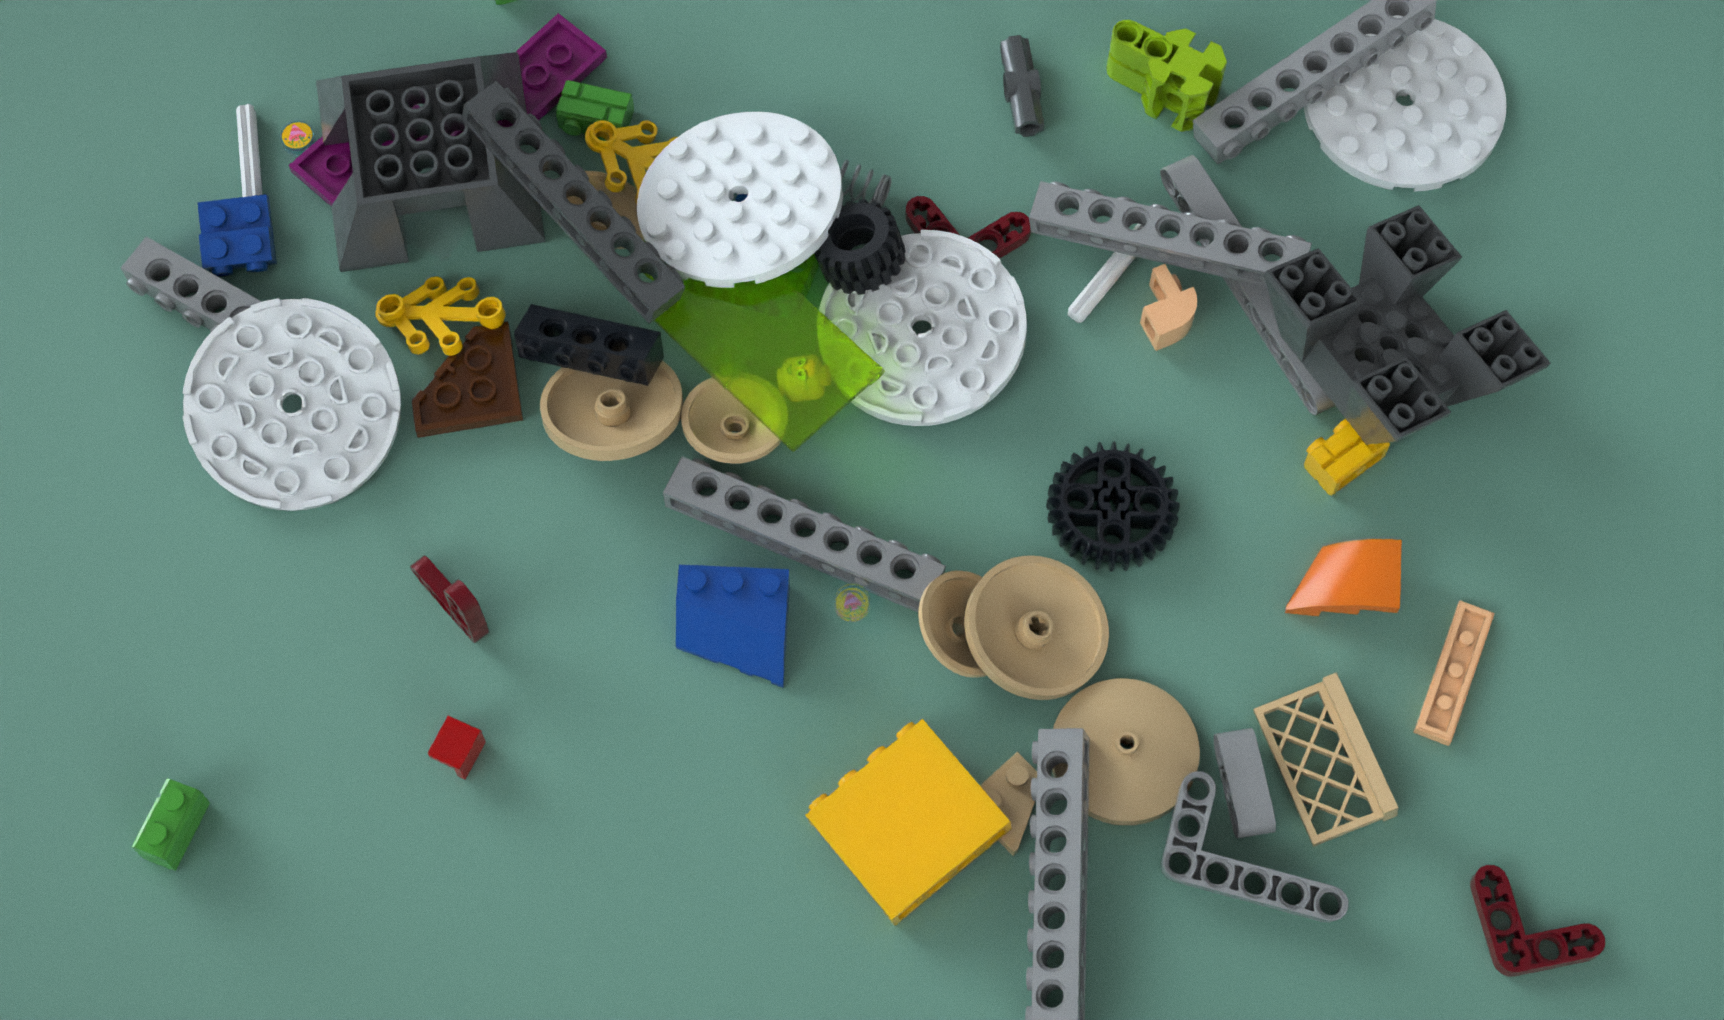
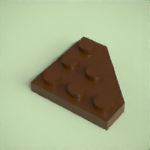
[412,321,523,438]

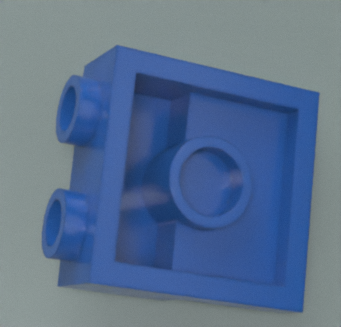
[197,194,277,277]

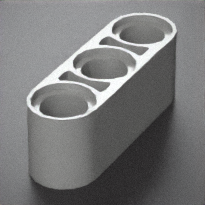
[1214,728,1276,839]

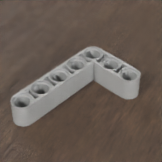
[1161,771,1349,923]

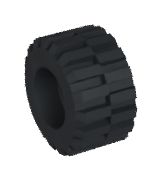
[814,199,906,295]

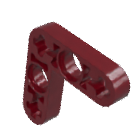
[905,196,1031,259]
[410,555,489,643]
[1470,865,1606,977]

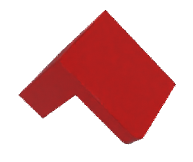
[428,716,486,780]

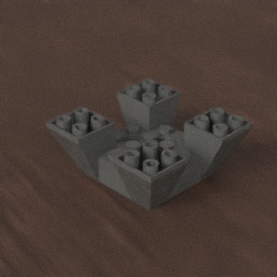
[316,52,546,272]
[1264,205,1551,445]

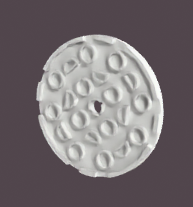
[1304,15,1507,192]
[637,112,843,288]
[817,230,1027,426]
[183,298,401,511]

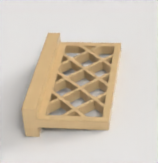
[1253,672,1398,847]

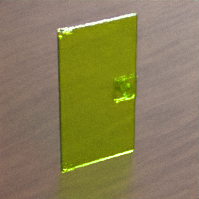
[654,275,885,452]

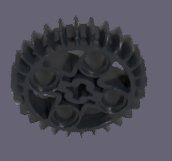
[1046,441,1180,572]

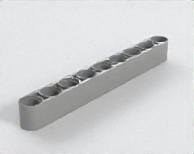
[1160,155,1335,415]

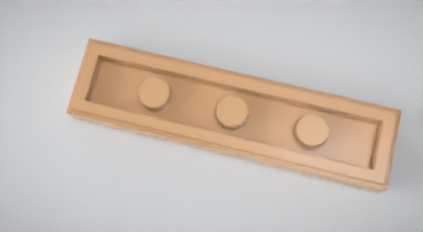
[1413,600,1495,746]

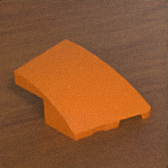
[1285,539,1402,616]

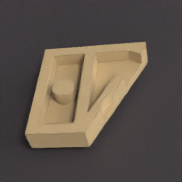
[980,752,1037,856]

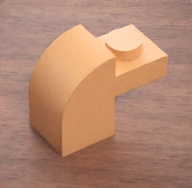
[1140,264,1197,351]

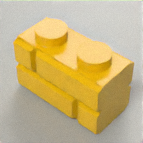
[1304,418,1390,496]

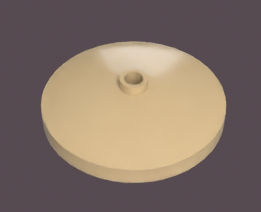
[540,361,683,461]
[964,556,1109,700]
[1052,678,1200,825]

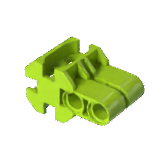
[1106,19,1227,132]

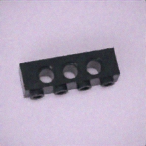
[514,304,664,386]

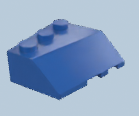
[676,564,790,688]

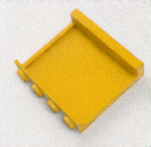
[805,719,1012,926]

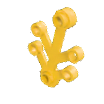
[585,120,677,204]
[375,276,506,356]

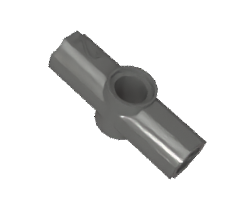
[1000,35,1044,137]

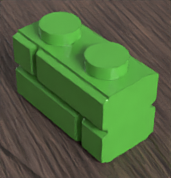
[556,80,634,141]
[132,778,210,871]

